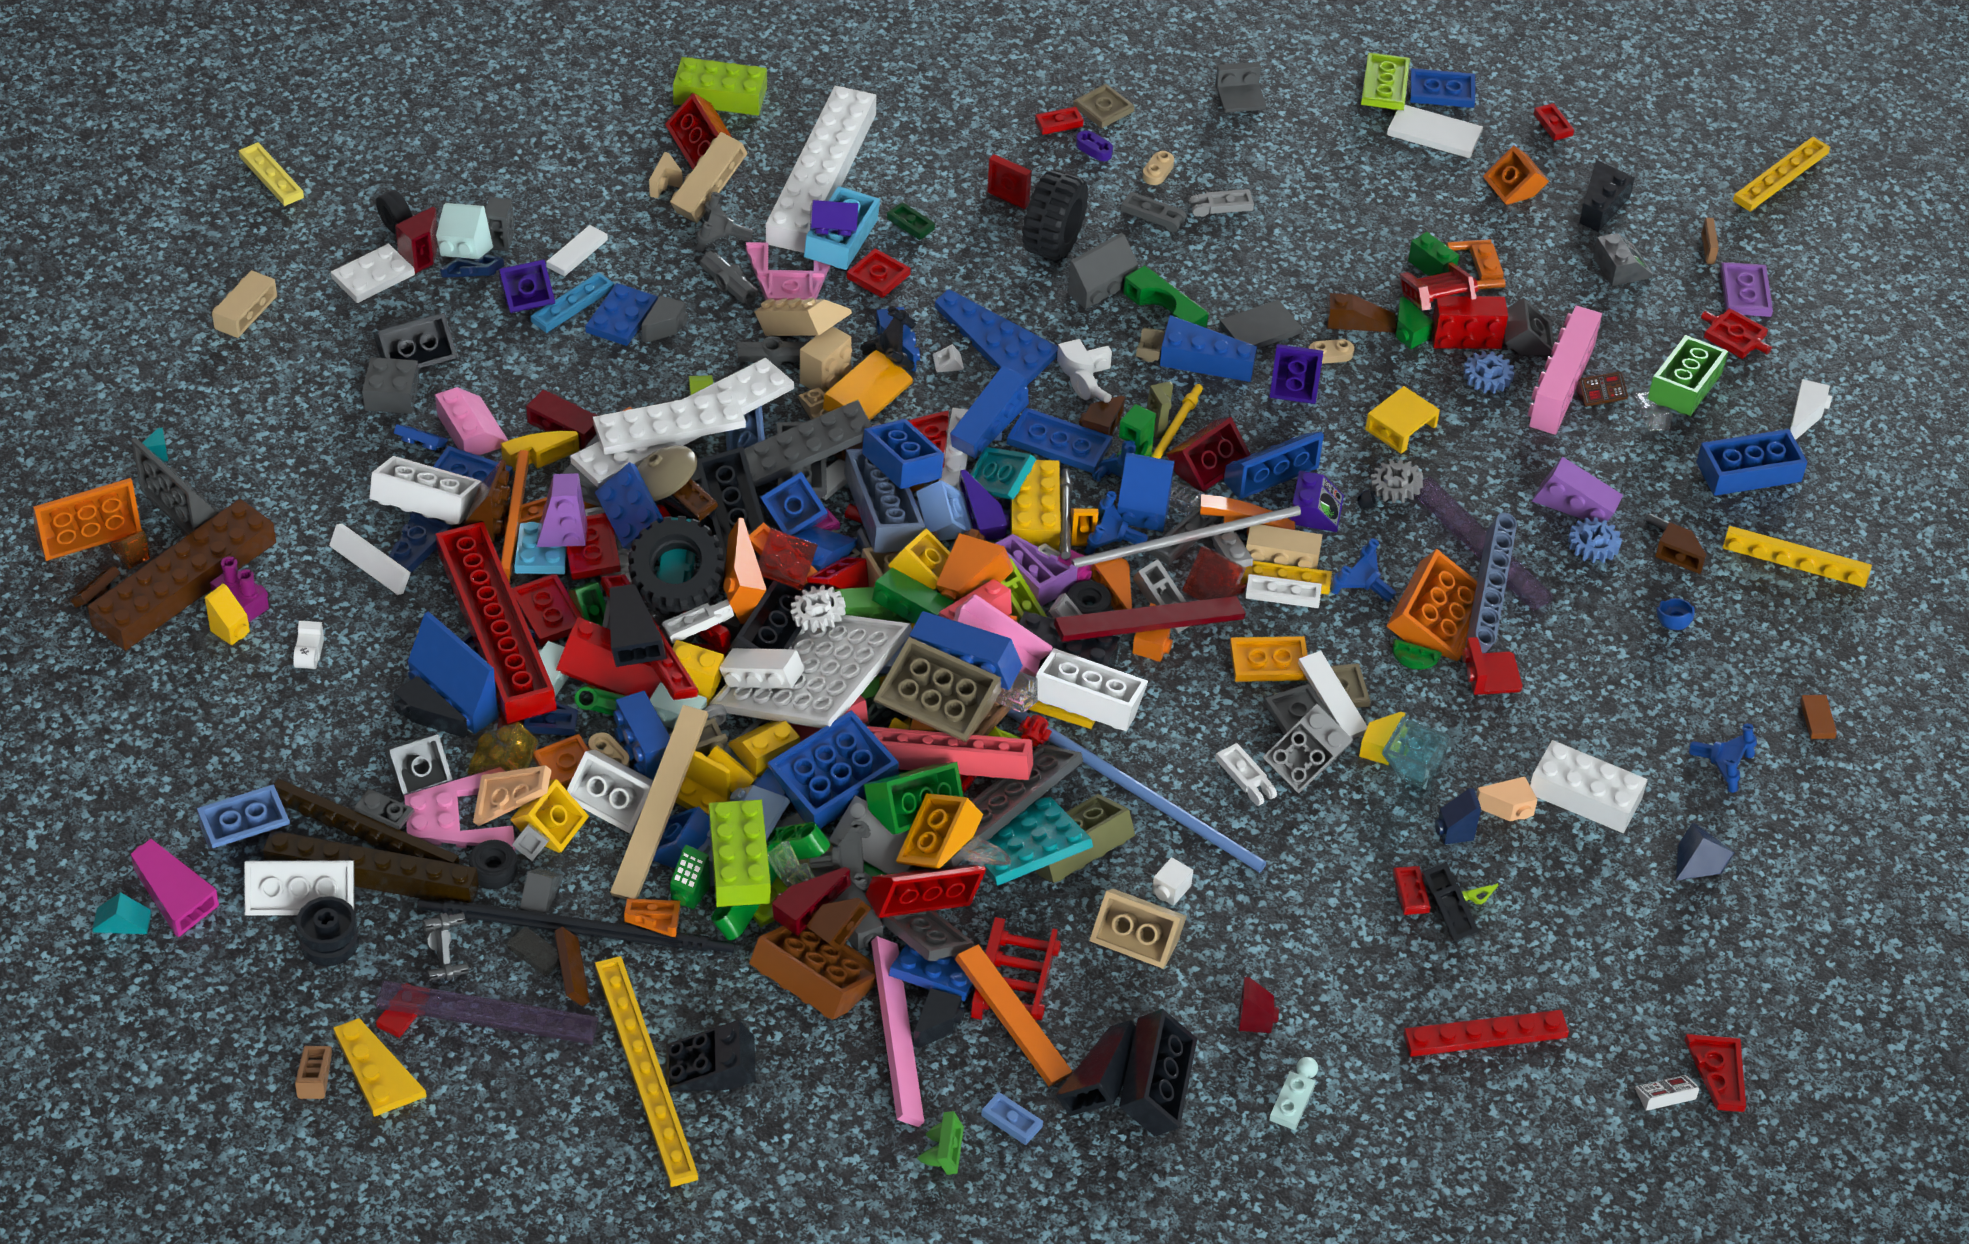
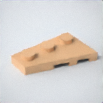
[473,765,551,826]

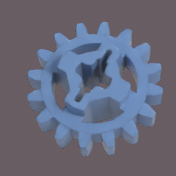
[1463,351,1514,394]
[1568,518,1622,563]

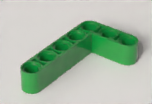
[711,822,830,940]

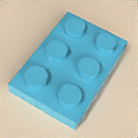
[515,522,567,574]

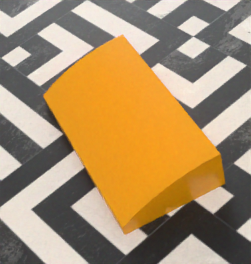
[823,350,913,421]

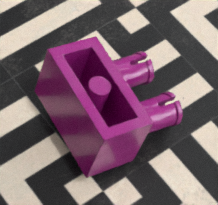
[210,556,269,622]

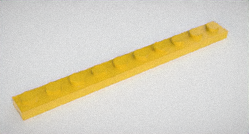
[595,956,698,1187]

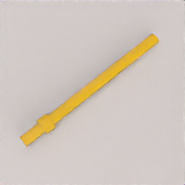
[1151,384,1203,459]

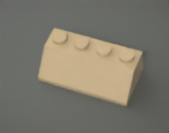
[754,298,852,336]

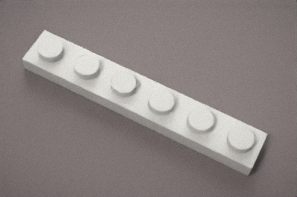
[939,408,968,491]

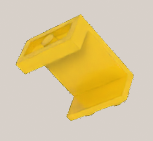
[1365,386,1440,454]

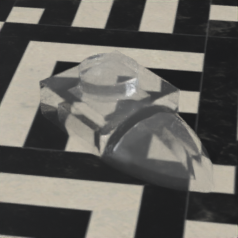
[960,837,1011,867]

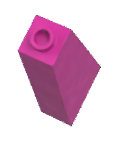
[131,839,219,937]

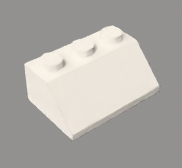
[567,750,653,834]

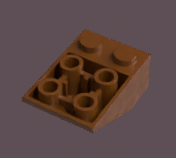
[465,460,510,544]

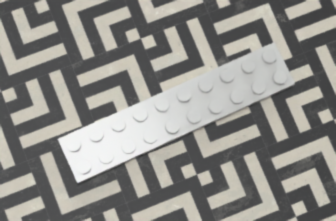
[570,358,794,489]

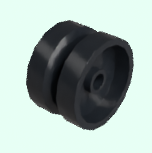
[296,896,359,966]

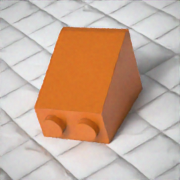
[936,533,1014,603]

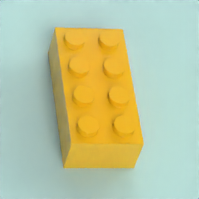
[1010,460,1061,550]

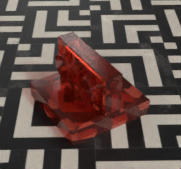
[1182,546,1247,600]

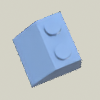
[916,480,973,541]

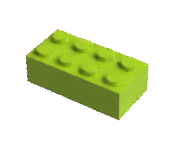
[673,57,767,116]
[709,799,771,907]

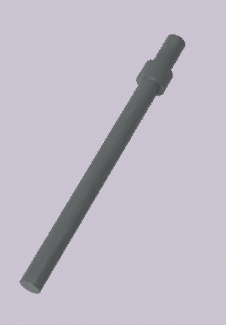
[1060,468,1073,560]

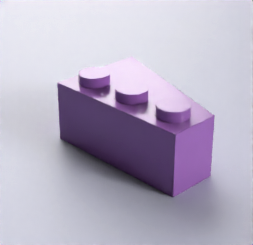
[537,473,587,547]
[995,534,1078,606]

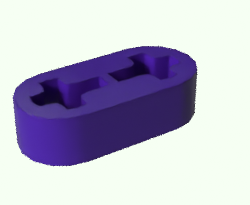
[1076,130,1113,161]

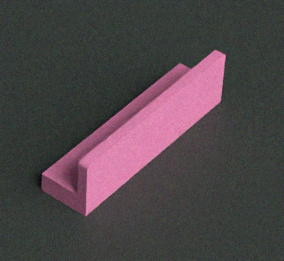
[953,594,1053,679]

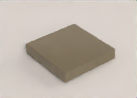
[1073,84,1135,129]
[1331,663,1370,708]

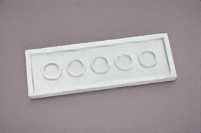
[593,390,746,455]

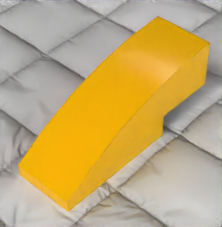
[501,431,579,471]

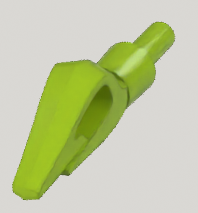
[1461,883,1499,905]

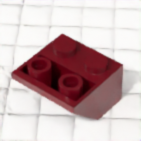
[395,206,438,273]

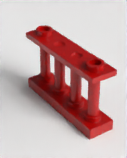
[1400,262,1478,311]
[971,917,1061,1023]

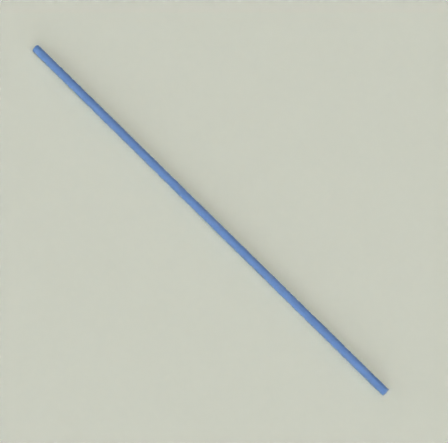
[707,514,1266,873]

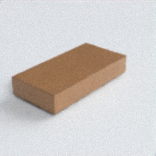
[1701,218,1719,264]

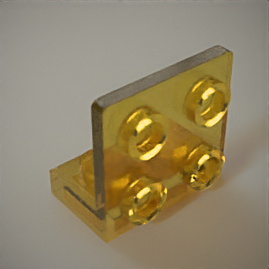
[467,722,538,776]

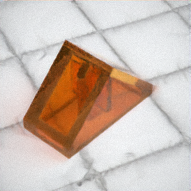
[109,530,150,569]

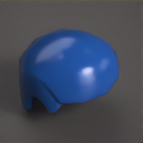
[1656,598,1695,631]

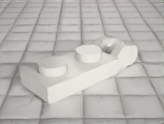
[1215,743,1277,806]

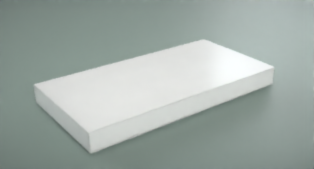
[1387,105,1483,158]
[245,861,354,915]

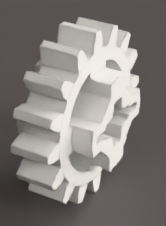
[791,585,846,633]

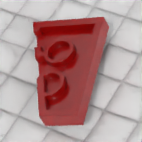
[1684,1034,1746,1112]

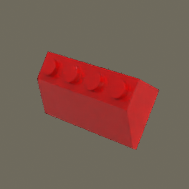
[665,93,733,169]
[556,617,662,700]
[865,864,986,918]

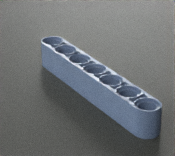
[1466,512,1517,653]

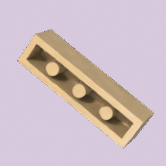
[670,132,748,223]

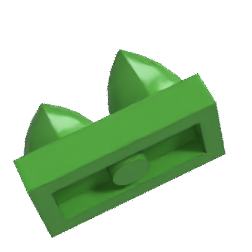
[917,1111,964,1175]

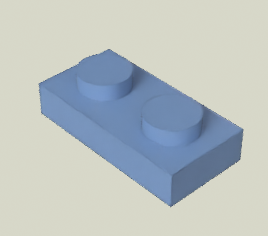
[981,1092,1043,1145]

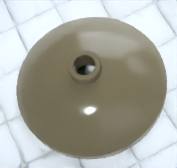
[637,445,697,501]

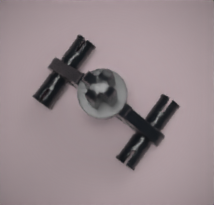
[860,306,916,370]

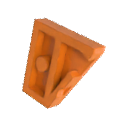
[624,898,680,937]

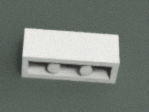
[719,648,805,689]

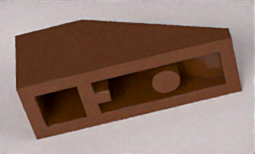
[1327,293,1396,333]

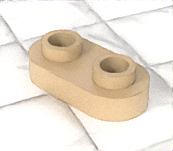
[1143,151,1174,185]
[1309,339,1354,364]
[588,733,630,767]

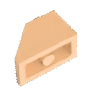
[1476,777,1538,821]

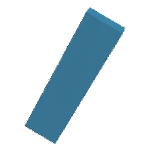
[531,272,614,333]

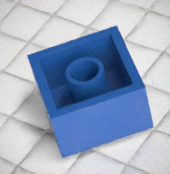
[760,472,828,542]

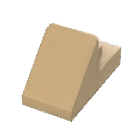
[649,152,683,198]

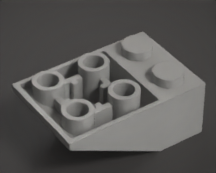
[1262,704,1353,794]

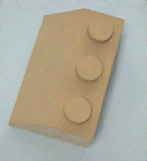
[1089,889,1187,969]

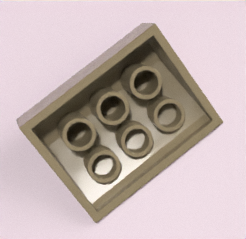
[874,637,1001,742]

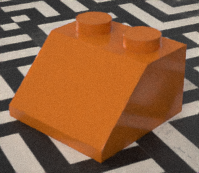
[1483,145,1549,205]

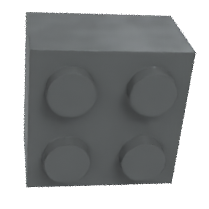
[362,357,420,414]

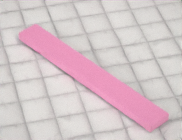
[871,936,924,1127]

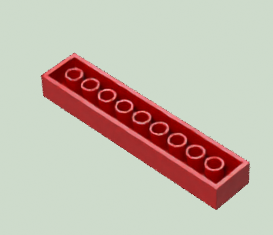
[436,521,557,724]

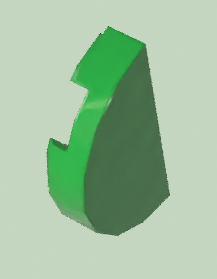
[1392,639,1442,670]

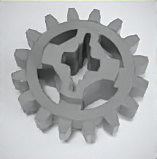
[1371,459,1423,503]

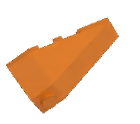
[723,518,766,624]

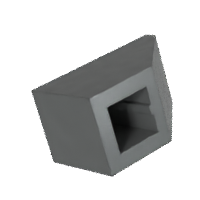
[355,789,414,830]

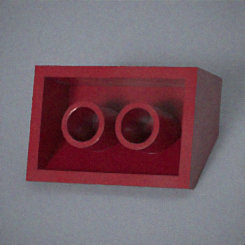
[1166,417,1251,492]

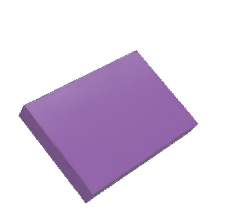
[1720,262,1773,317]

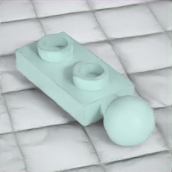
[1269,1057,1318,1130]

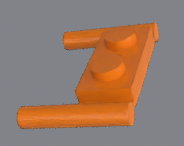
[1446,239,1506,290]

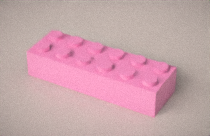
[1528,305,1602,435]

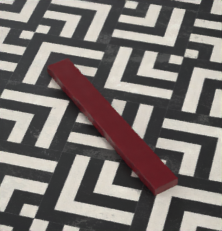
[1054,596,1246,642]

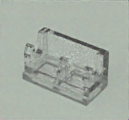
[995,672,1038,713]

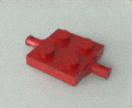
[1701,308,1772,359]

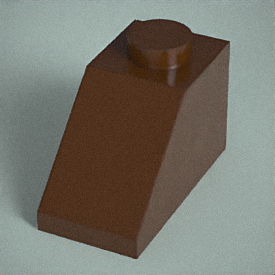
[1079,396,1125,436]
[1655,522,1706,574]
[806,898,871,951]

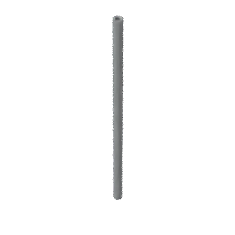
[1071,506,1301,568]

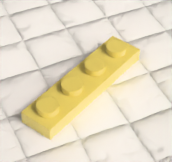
[239,142,304,206]

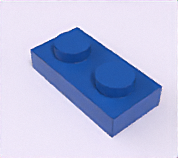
[394,424,448,451]

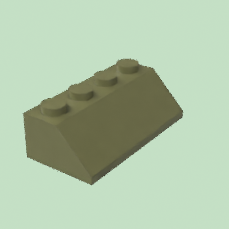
[1035,794,1135,883]

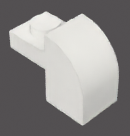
[1057,339,1112,377]

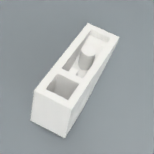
[1790,379,1832,440]

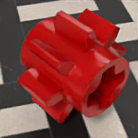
[1018,715,1052,747]

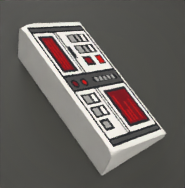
[1635,1075,1699,1111]

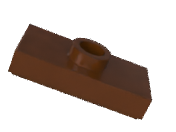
[671,478,718,521]
[71,566,120,607]

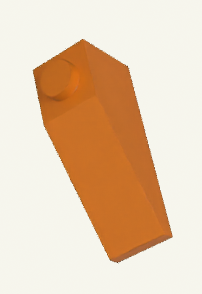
[1091,558,1132,611]

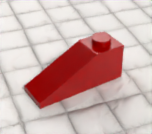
[807,557,869,589]

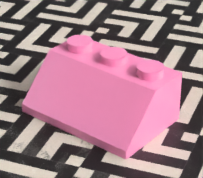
[435,387,508,456]

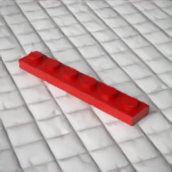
[1403,1010,1569,1057]

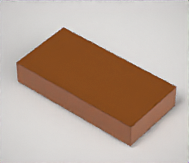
[1800,695,1837,739]

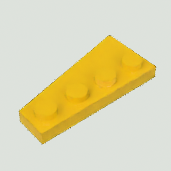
[333,1018,426,1117]

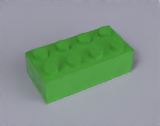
[1647,335,1728,416]

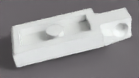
[662,600,734,644]

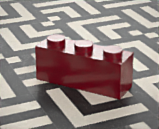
[526,389,598,450]

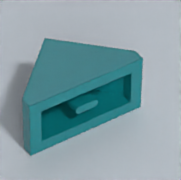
[92,892,152,934]

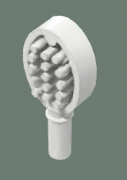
[1070,369,1112,403]

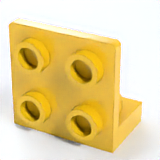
[675,751,731,816]

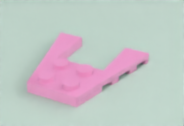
[746,242,831,300]
[404,765,515,850]

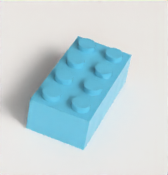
[804,186,880,270]

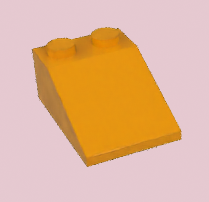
[896,793,983,869]

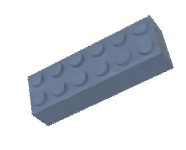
[844,449,925,553]

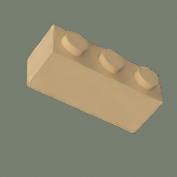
[212,270,277,338]
[1246,525,1323,569]

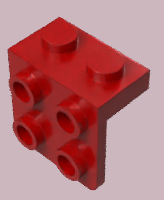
[1462,637,1523,695]

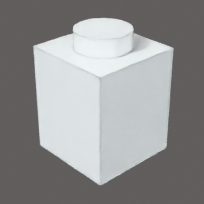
[1152,857,1193,906]

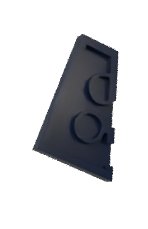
[388,511,452,574]

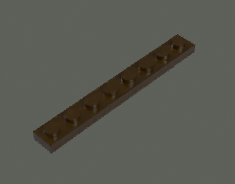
[274,778,460,865]

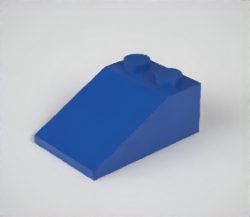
[1117,453,1174,532]
[780,526,857,587]

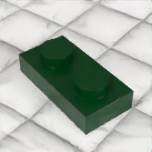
[887,202,935,240]

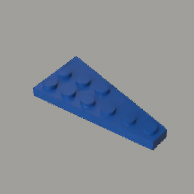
[935,289,1058,385]

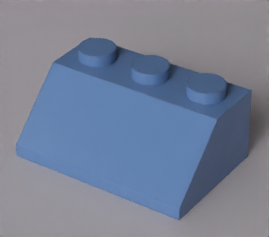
[197,784,290,848]

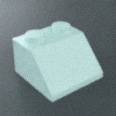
[436,203,493,259]

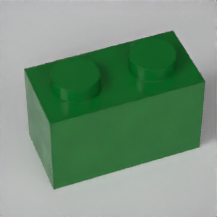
[1408,232,1459,276]

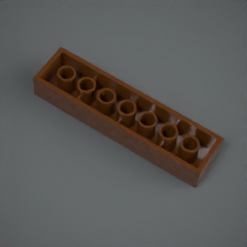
[88,499,276,651]

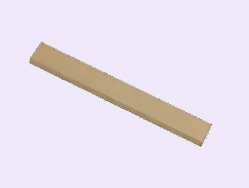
[610,705,709,900]

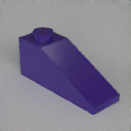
[958,469,1010,541]

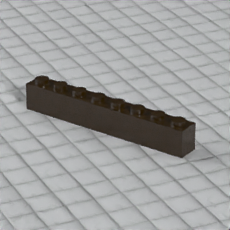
[263,830,479,903]

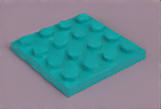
[970,797,1093,886]

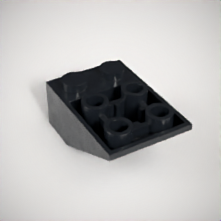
[666,1020,756,1092]

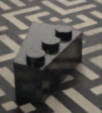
[1579,160,1635,232]

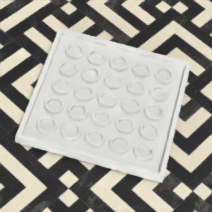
[709,615,912,728]

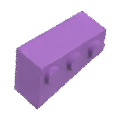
[1532,457,1623,523]

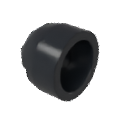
[1357,489,1377,510]

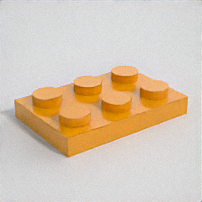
[1230,636,1308,682]

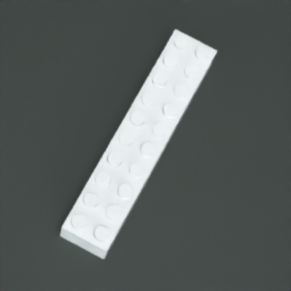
[766,86,876,253]

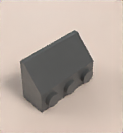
[1068,232,1138,309]

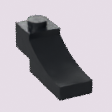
[1422,862,1479,943]

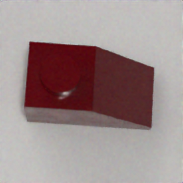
[1239,977,1279,1033]

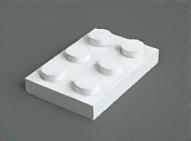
[331,243,415,303]

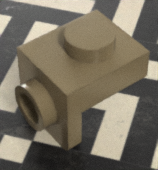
[1136,327,1165,362]

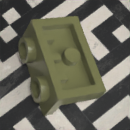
[1146,381,1173,438]

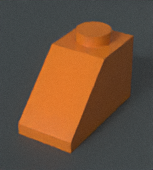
[1132,603,1173,662]

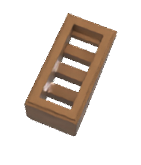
[295,1046,332,1099]

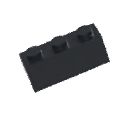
[373,312,458,369]

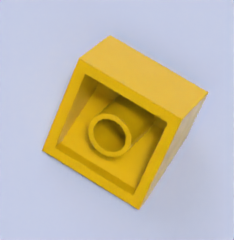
[888,528,950,590]
[672,640,725,706]
[728,720,800,777]
[510,779,589,853]

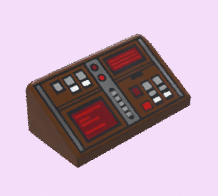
[1576,372,1628,407]

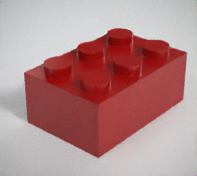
[1431,296,1508,349]

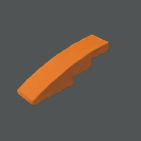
[1200,494,1295,535]

